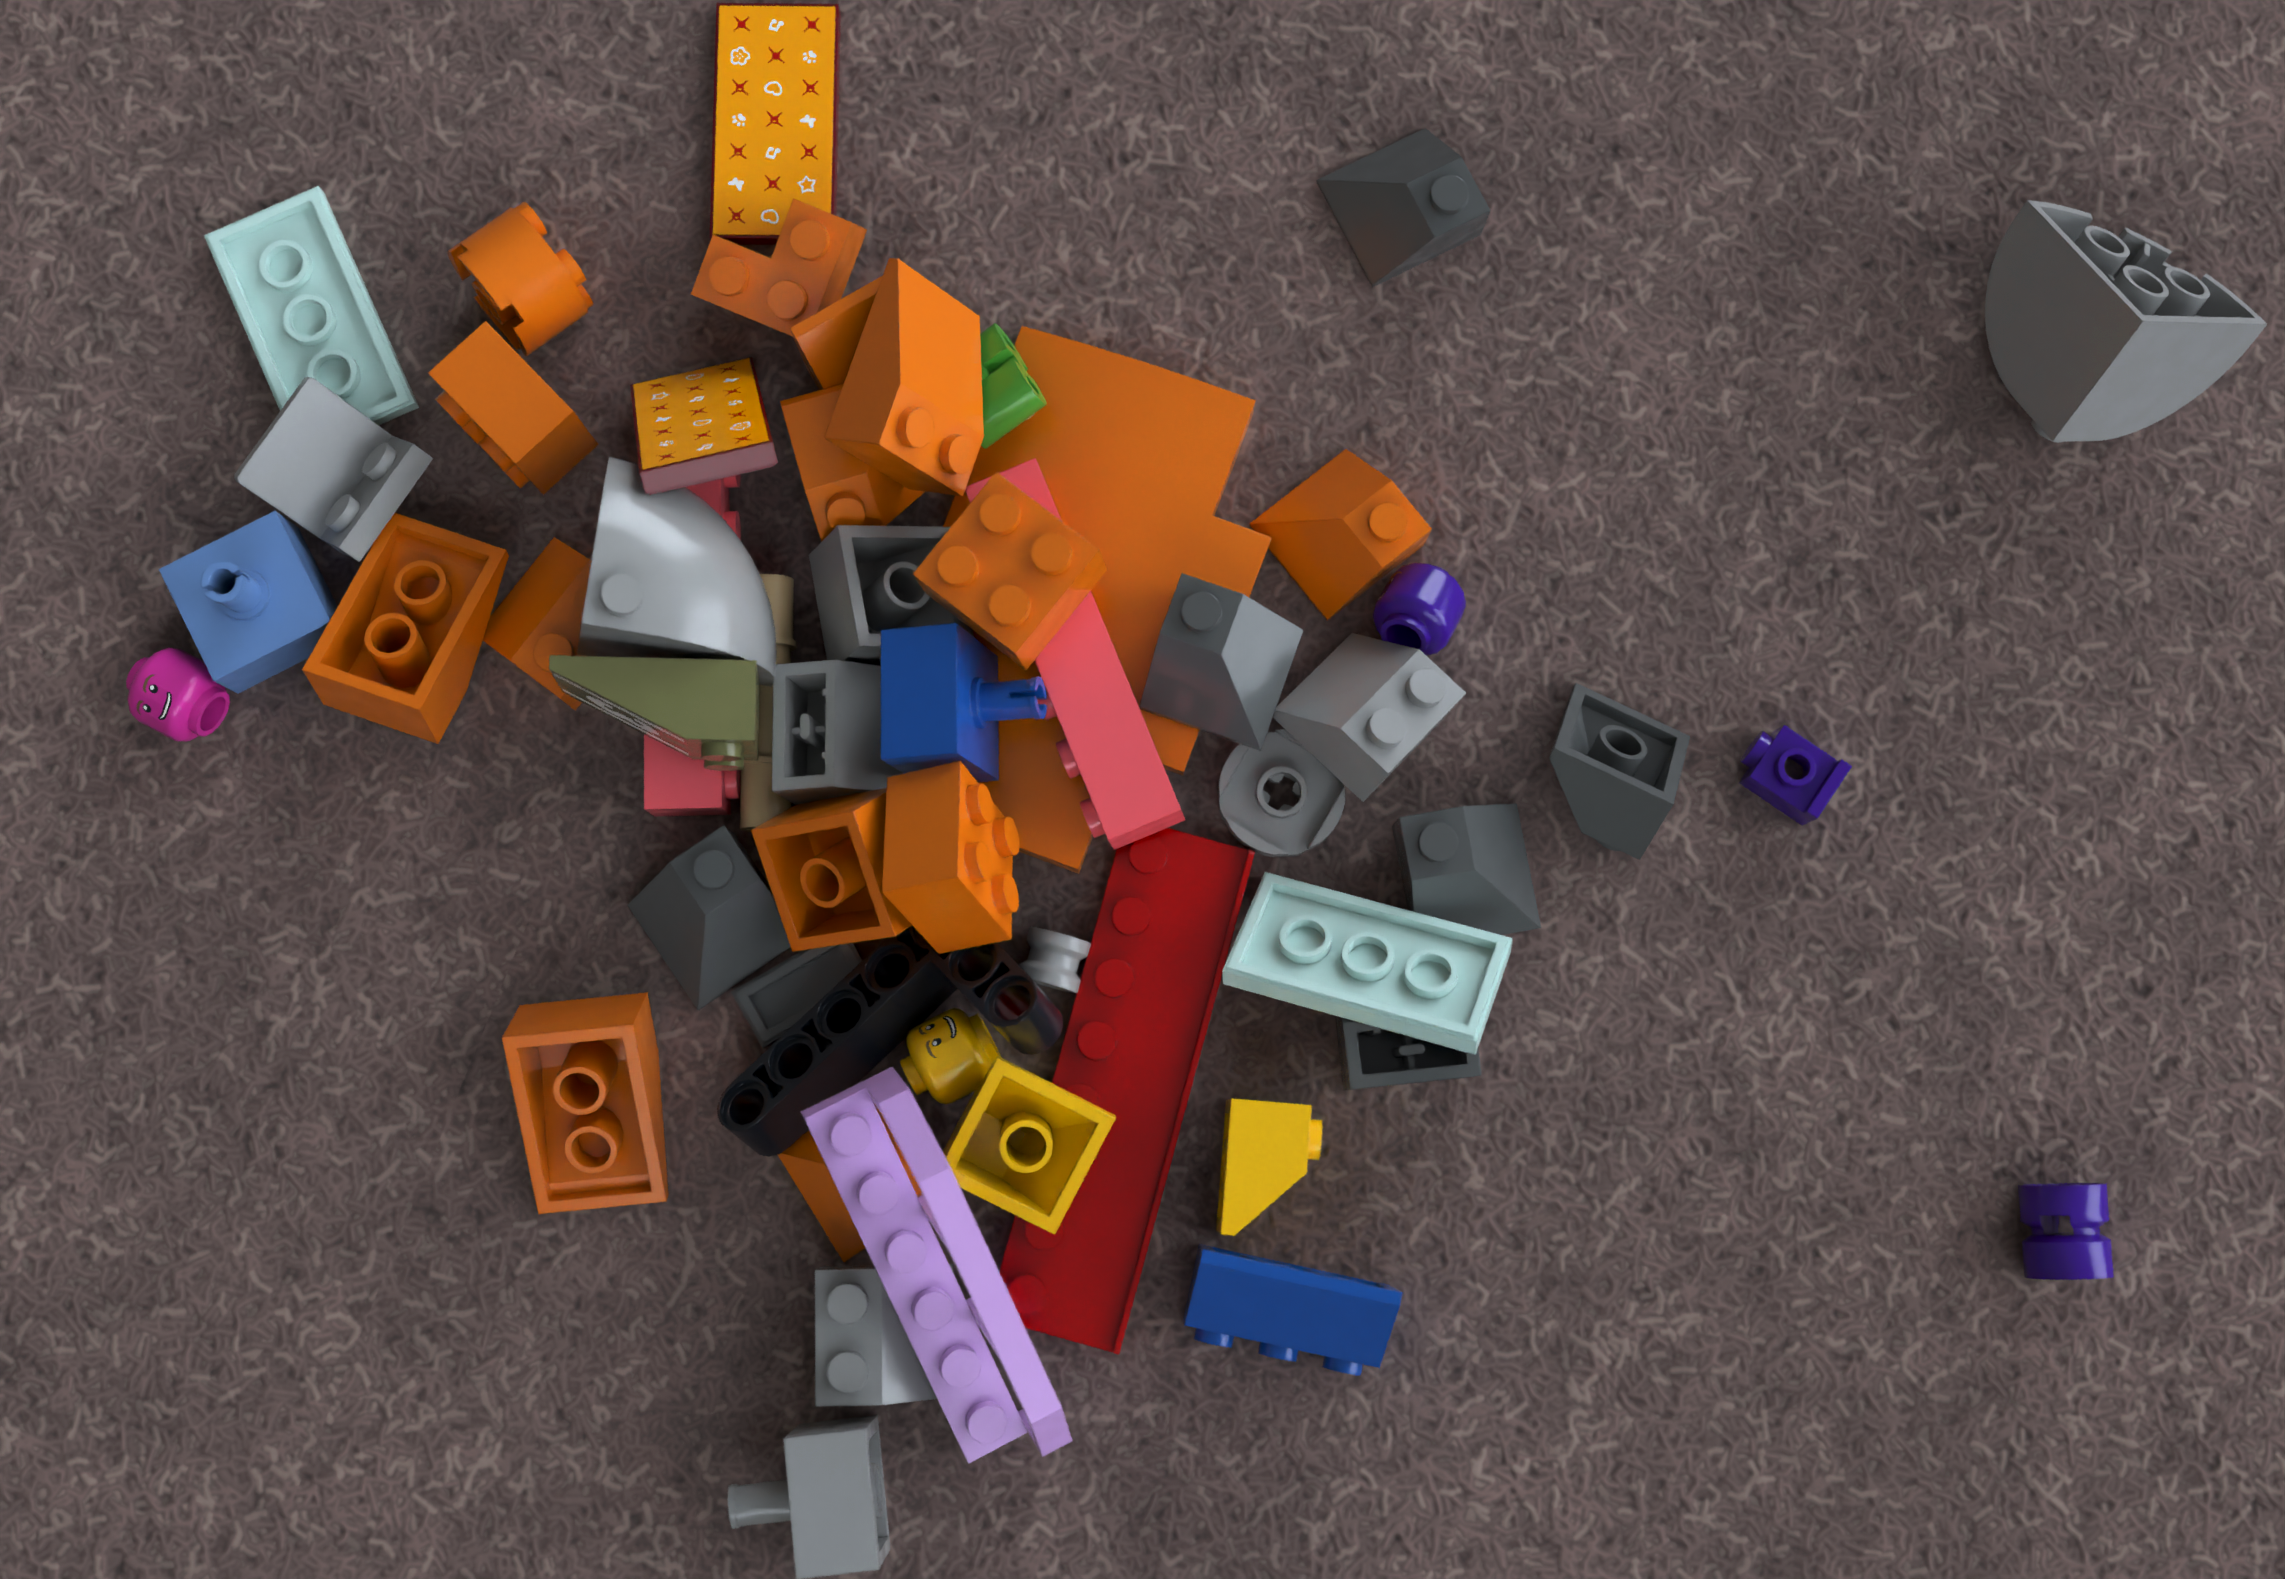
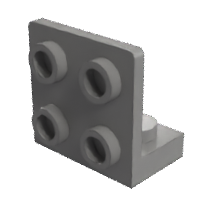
[234,377,433,562]

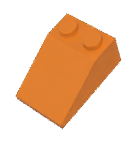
[824,258,984,496]
[302,513,509,744]
[502,992,669,1214]

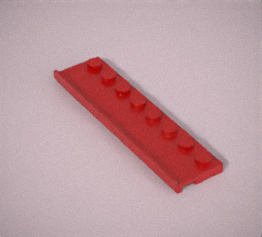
[999,828,1255,1355]

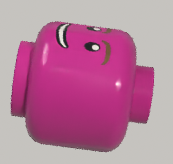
[126,647,230,742]

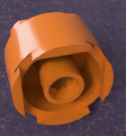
[447,202,594,357]

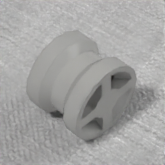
[1019,927,1091,994]

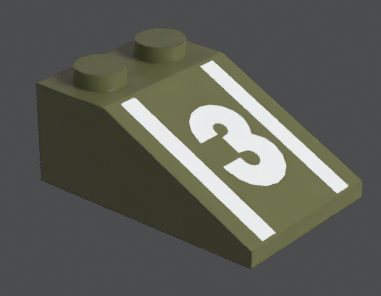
[549,655,760,771]

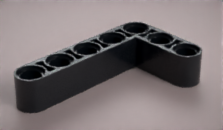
[717,925,1063,1157]

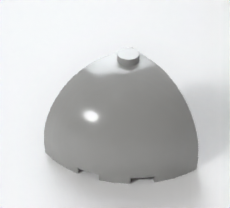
[1985,200,2267,443]
[577,456,777,687]

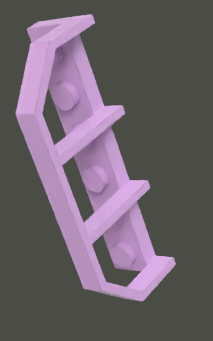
[801,1066,1073,1464]

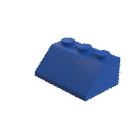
[1183,1244,1403,1376]

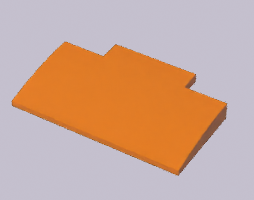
[943,326,1272,874]

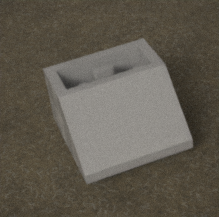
[772,660,903,805]

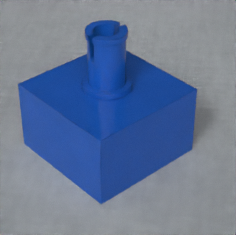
[881,623,1047,782]

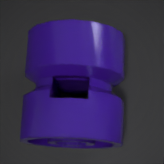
[2018,1183,2114,1280]

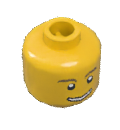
[900,1008,1001,1105]

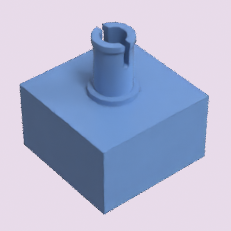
[159,510,337,694]

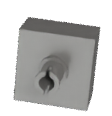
[728,1415,891,1579]

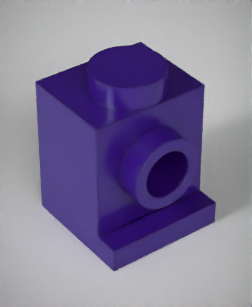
[1739,725,1852,826]

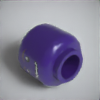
[1373,563,1466,656]

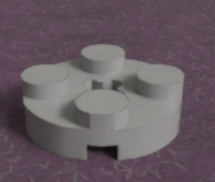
[1218,729,1345,857]

